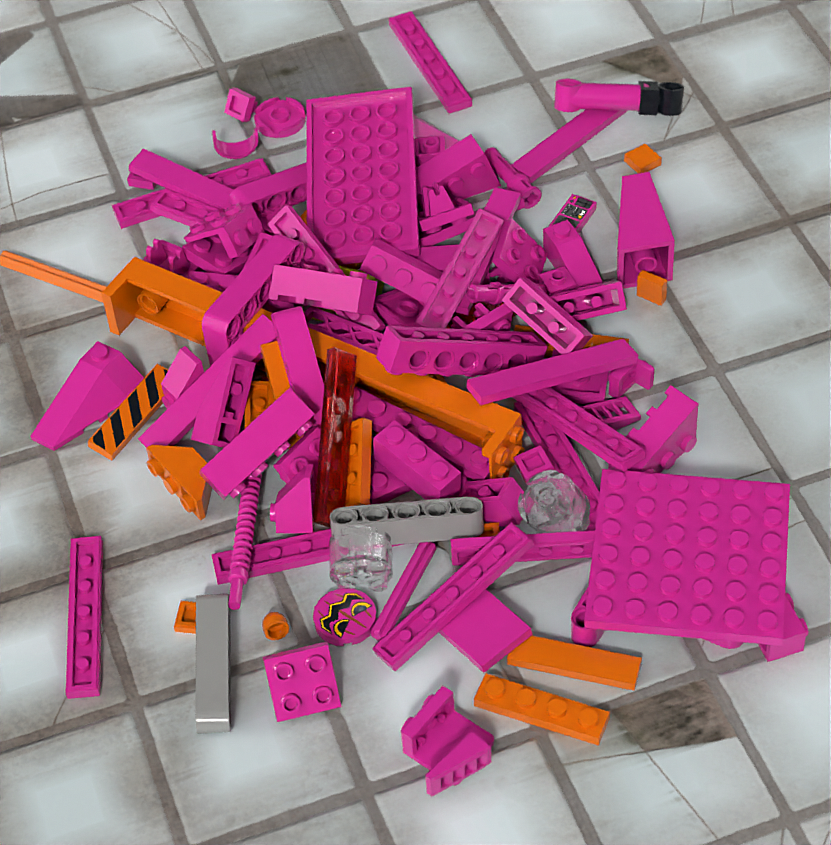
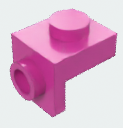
[608,359,655,398]

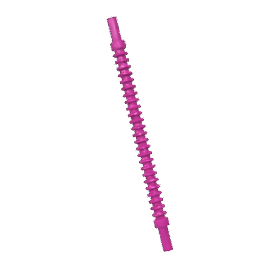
[228,376,269,610]

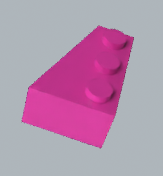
[416,134,501,210]

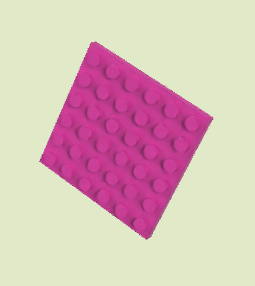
[584,469,790,646]

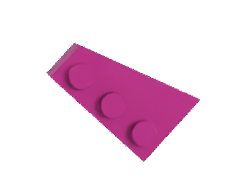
[268,264,377,316]
[608,385,698,473]

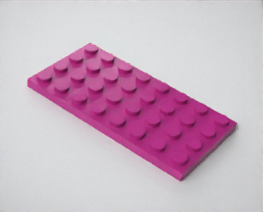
[306,87,420,265]

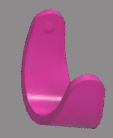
[212,128,258,159]

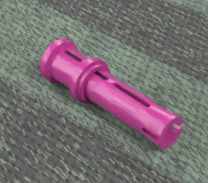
[484,147,541,209]

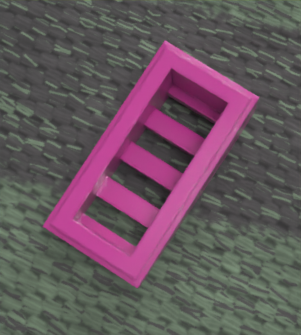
[581,396,641,430]
[425,732,491,797]

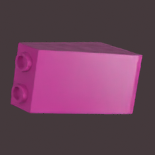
[617,172,675,289]

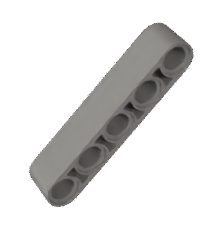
[330,497,484,549]
[195,594,231,734]

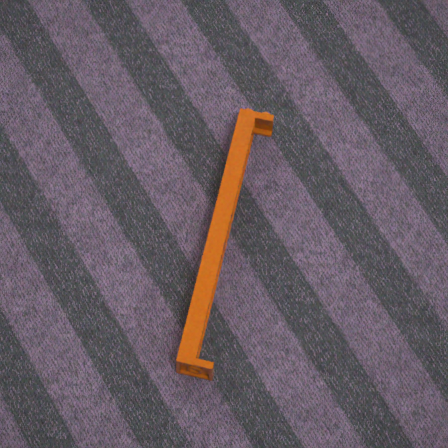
[101,257,524,479]

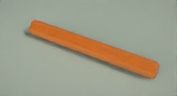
[0,250,107,302]

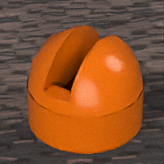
[262,612,289,640]

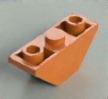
[146,445,212,521]

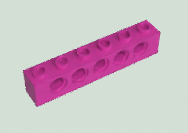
[376,326,548,377]

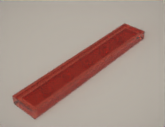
[313,347,357,528]

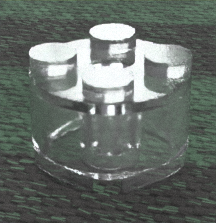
[518,470,590,534]
[329,526,393,592]

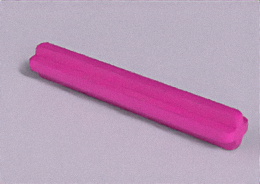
[371,542,436,642]

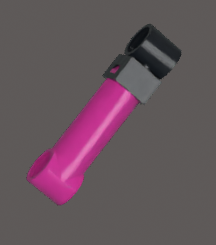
[554,78,684,116]

